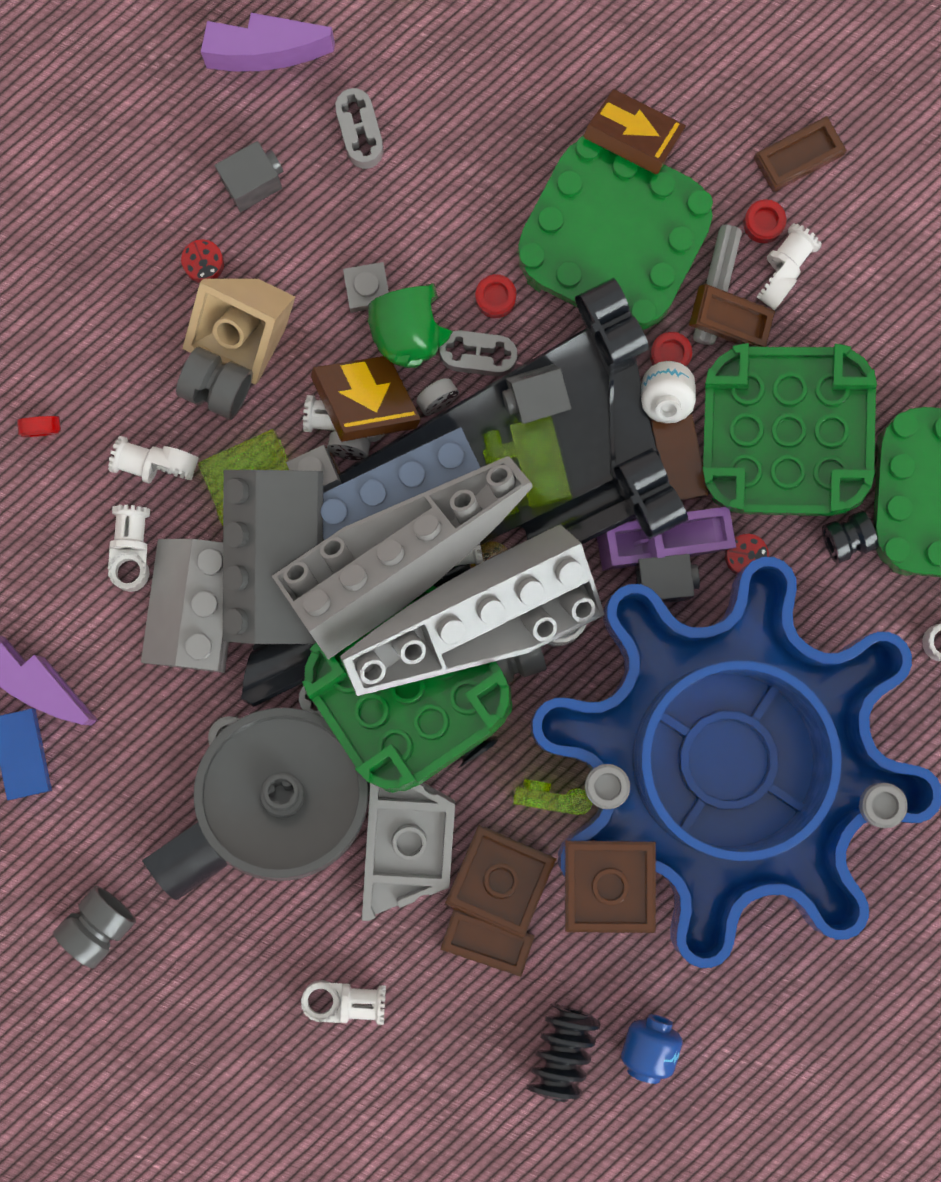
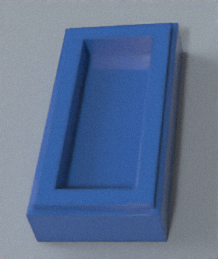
[0,708,52,801]

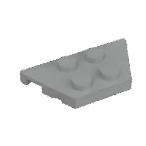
[362,782,455,921]

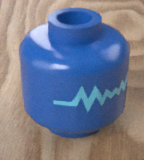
[621,1014,683,1084]

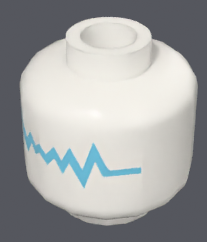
[641,361,696,424]

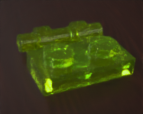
[483,416,573,515]
[511,778,592,815]

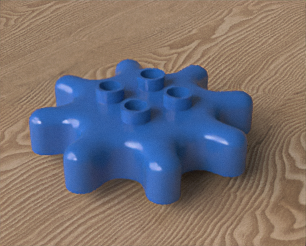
[531,557,941,968]

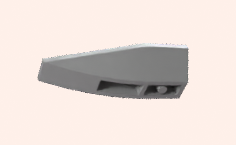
[272,456,533,659]
[340,524,605,696]

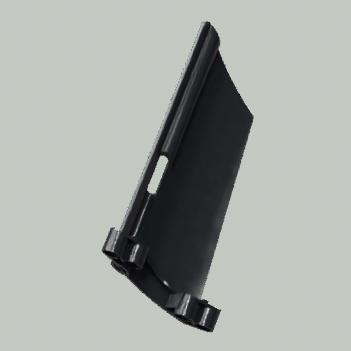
[241,278,688,707]

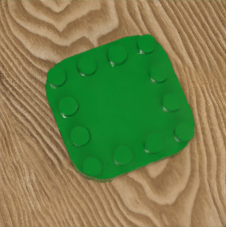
[517,135,713,330]
[703,343,877,516]
[873,407,941,577]
[302,586,513,793]

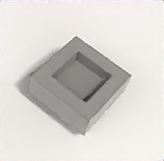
[343,262,389,313]
[286,445,342,493]

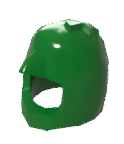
[368,283,453,368]

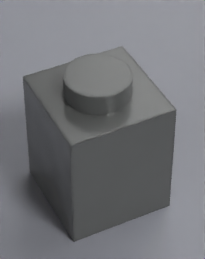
[214,140,284,212]
[502,364,571,424]
[635,554,700,603]

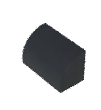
[142,822,229,900]

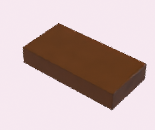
[753,116,847,193]
[689,284,775,347]
[650,414,708,501]
[440,909,535,977]

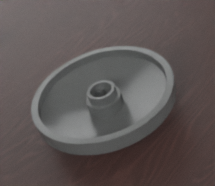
[194,708,368,881]

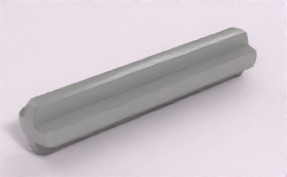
[693,225,742,345]

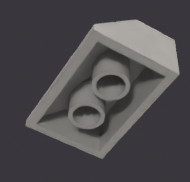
[141,539,229,673]

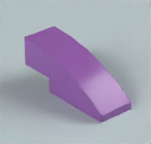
[201,13,335,71]
[597,507,736,571]
[0,636,98,726]

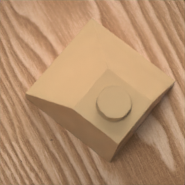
[182,279,295,385]

